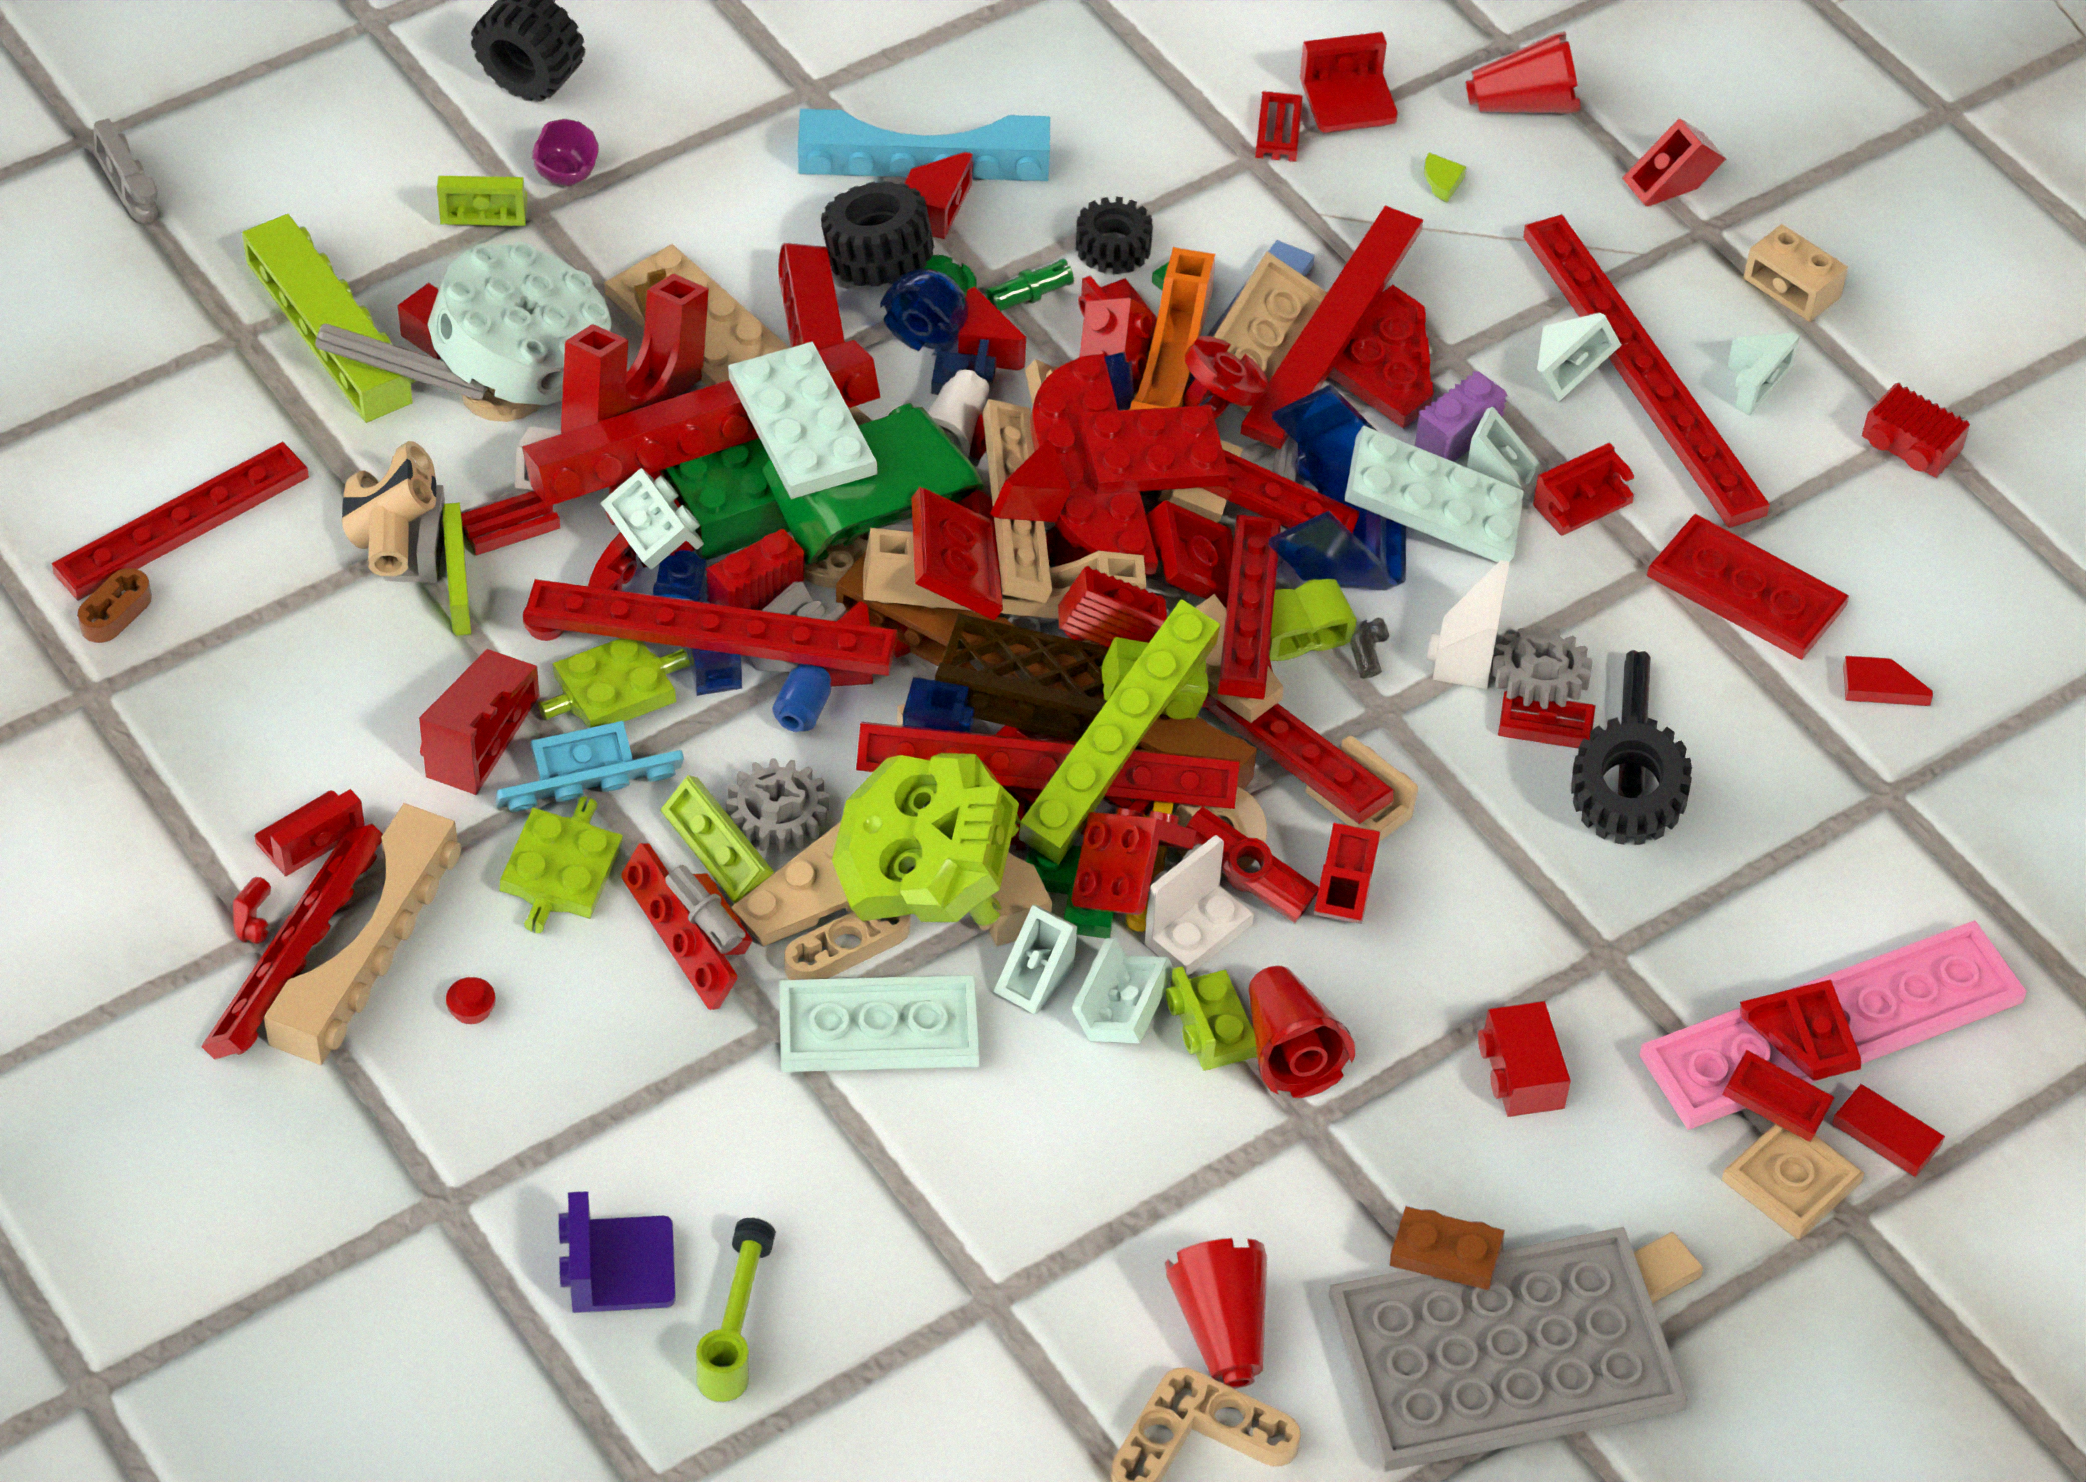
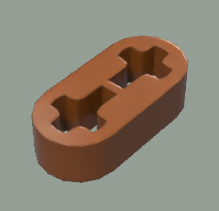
[77,568,152,643]

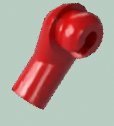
[233,877,271,944]

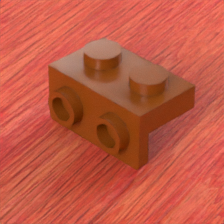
[1390,1206,1505,1290]

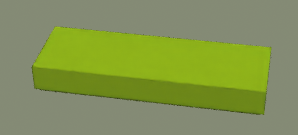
[442,502,471,636]
[660,775,774,904]

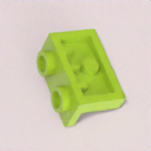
[437,176,528,226]
[1165,966,1257,1071]

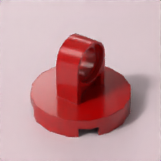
[1183,336,1268,419]

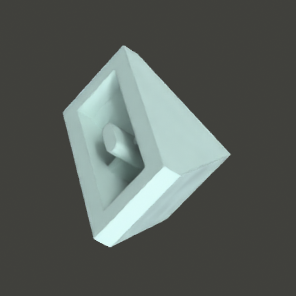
[1537,313,1621,401]
[1467,407,1545,500]
[993,904,1077,1014]

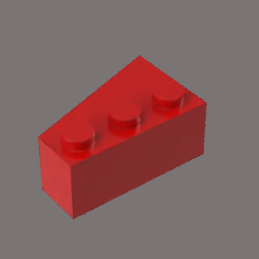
[419,649,540,795]

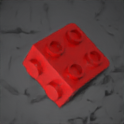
[1299,32,1398,133]
[1072,808,1196,915]

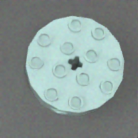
[428,242,612,405]

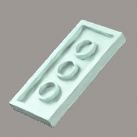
[728,342,877,499]
[1345,426,1524,562]
[779,975,979,1072]

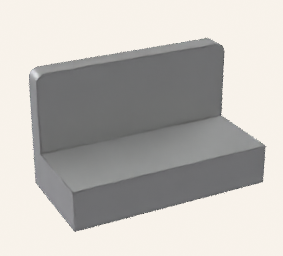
[383,485,445,583]

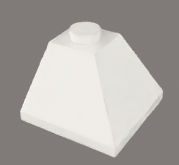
[1427,560,1510,689]

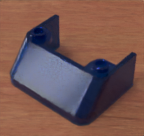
[1269,384,1406,591]

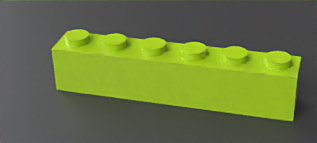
[242,213,415,423]

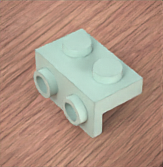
[1072,938,1174,1043]

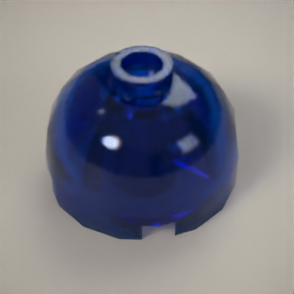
[880,268,968,355]

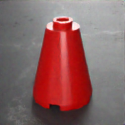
[1465,31,1581,113]
[1249,966,1355,1098]
[1165,1238,1268,1389]

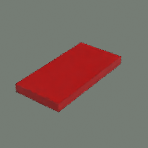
[1647,513,1849,660]

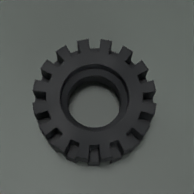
[1075,197,1153,274]

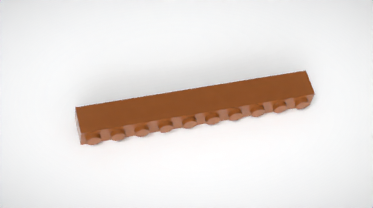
[836,551,1257,789]

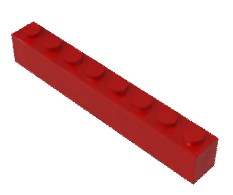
[522,340,881,507]

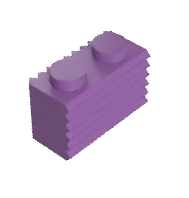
[1414,371,1508,462]

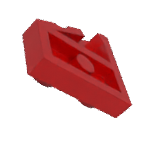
[1740,979,1861,1081]

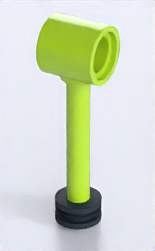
[696,1218,776,1402]

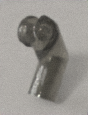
[1350,617,1390,679]

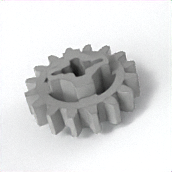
[1491,626,1593,709]
[726,758,829,853]

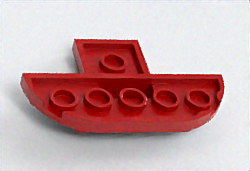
[1030,354,1230,574]

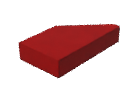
[1843,656,1933,706]

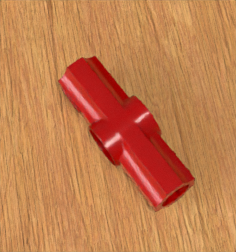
[1186,806,1319,924]

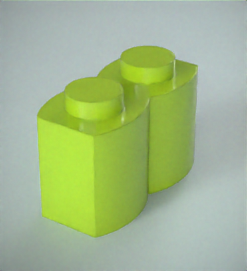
[1269,579,1357,661]

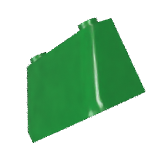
[762,403,984,565]

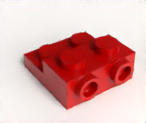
[1146,500,1233,608]

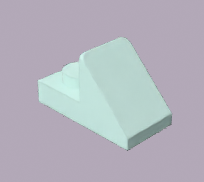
[1727,332,1800,416]

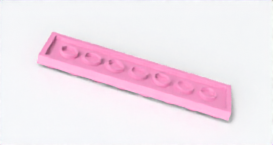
[1639,920,2027,1130]

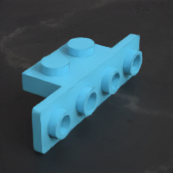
[495,721,684,812]

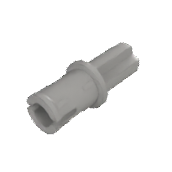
[665,865,745,954]

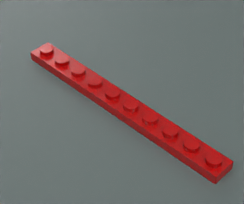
[1523,214,1770,528]

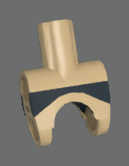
[342,441,436,577]

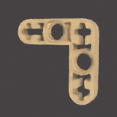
[784,910,911,980]
[1111,1367,1300,1482]

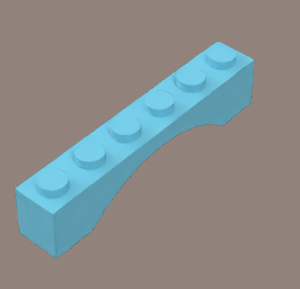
[798,109,1050,181]

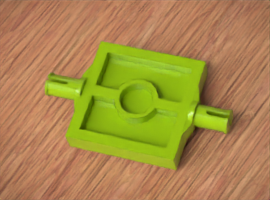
[538,638,690,728]
[499,796,623,933]

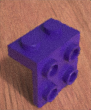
[558,1191,676,1313]

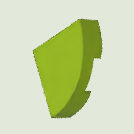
[1424,152,1466,202]

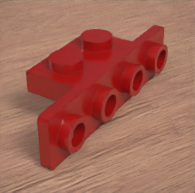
[621,843,753,1010]

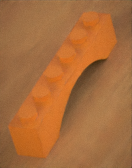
[1130,247,1215,410]

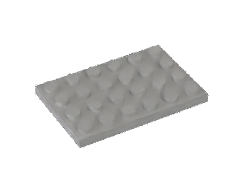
[1329,1227,1688,1472]

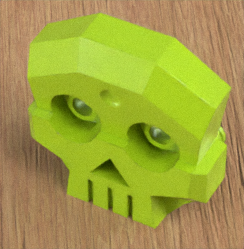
[832,753,1020,926]

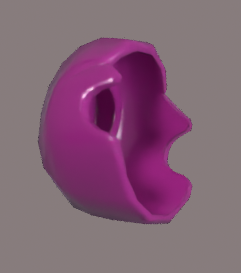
[532,118,599,186]

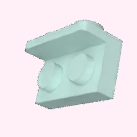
[601,468,704,570]

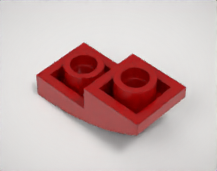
[588,532,637,591]

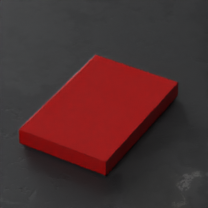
[912,487,1003,621]

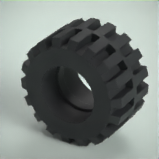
[471,0,585,102]
[821,181,934,287]
[1571,716,1692,845]

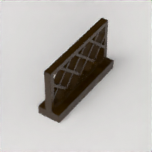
[931,613,1109,742]

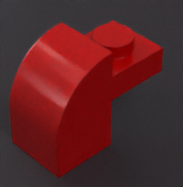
[1314,822,1380,924]

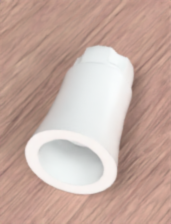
[927,370,990,458]

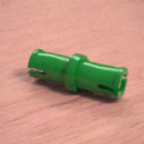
[985,258,1074,312]

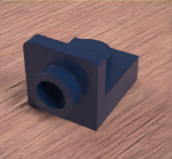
[931,339,996,395]

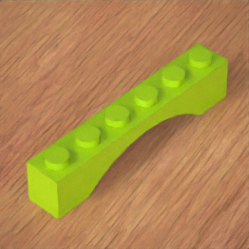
[1019,599,1221,865]

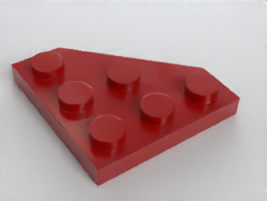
[1328,284,1434,429]

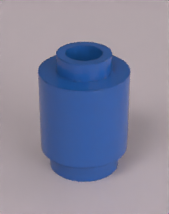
[772,664,831,732]

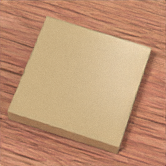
[1721,1124,1864,1241]

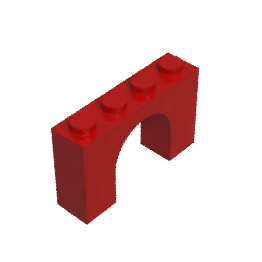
[561,273,709,433]

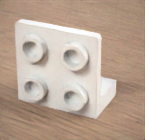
[1144,835,1254,977]

